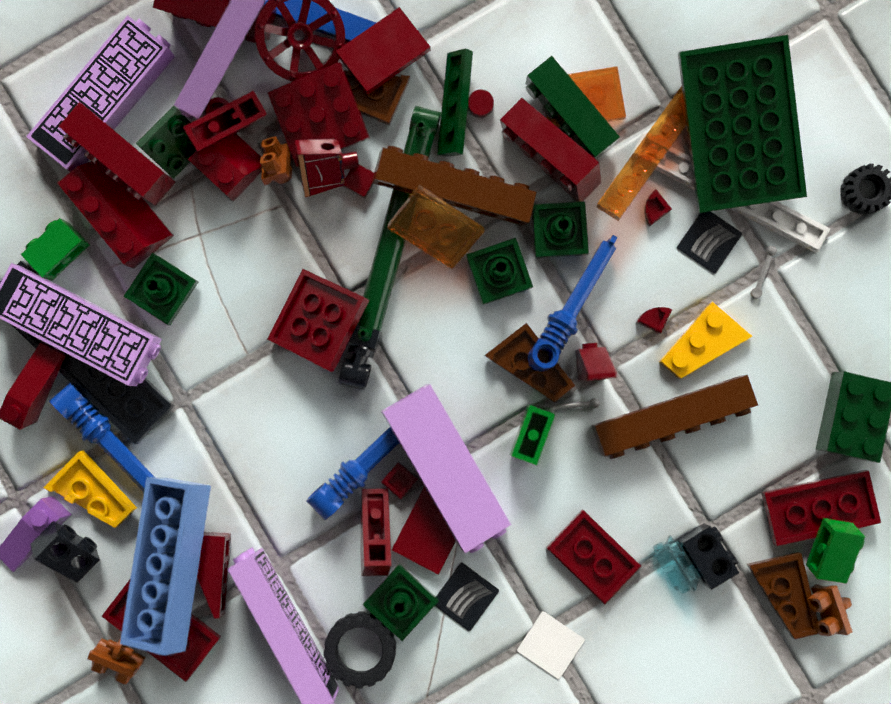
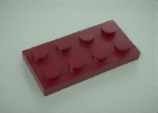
[761,470,881,546]
[102,579,221,682]

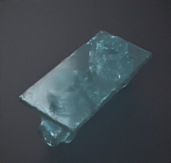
[653,535,699,594]

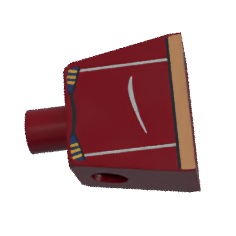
[295,139,359,197]

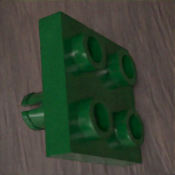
[136,105,196,179]
[532,201,589,258]
[466,237,533,305]
[123,252,199,326]
[363,563,439,641]

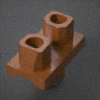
[260,136,293,185]
[807,584,853,636]
[87,638,145,685]

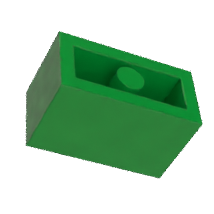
[20,218,90,281]
[509,405,556,465]
[806,518,865,584]

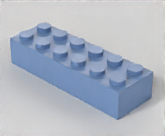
[120,477,211,655]

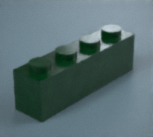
[525,56,620,160]

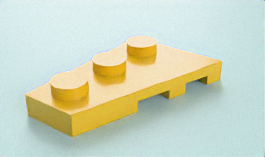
[659,302,753,379]
[43,450,137,528]

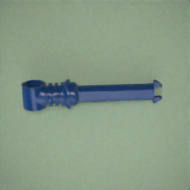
[528,235,617,372]
[49,383,155,493]
[306,427,399,520]

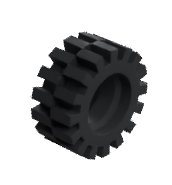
[840,164,891,215]

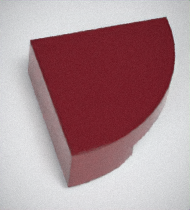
[644,189,672,226]
[636,307,672,334]

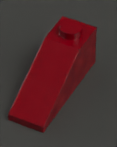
[183,90,267,152]
[0,342,66,430]
[575,343,617,382]
[360,489,392,576]
[197,532,231,619]

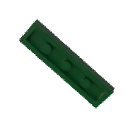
[437,48,473,157]

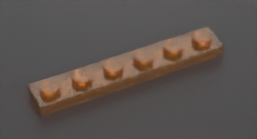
[596,86,687,221]

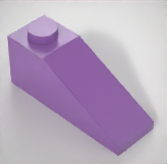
[0,496,72,572]

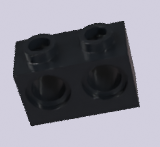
[30,520,100,583]
[677,523,739,590]

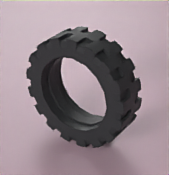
[323,611,396,688]

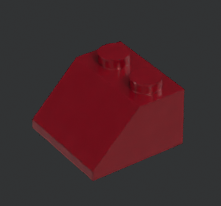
[188,134,262,202]

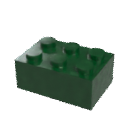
[816,371,891,463]

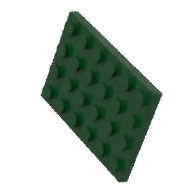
[678,35,807,213]

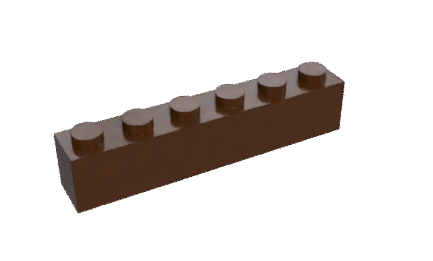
[372,146,537,226]
[591,375,758,459]

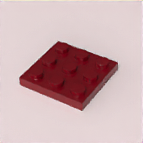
[267,62,370,167]
[267,269,369,372]

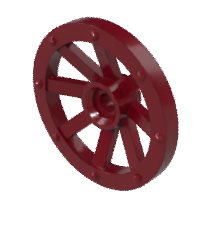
[254,0,345,81]

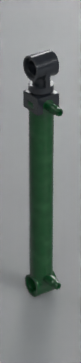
[338,106,441,390]

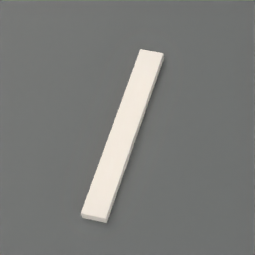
[630,132,830,253]

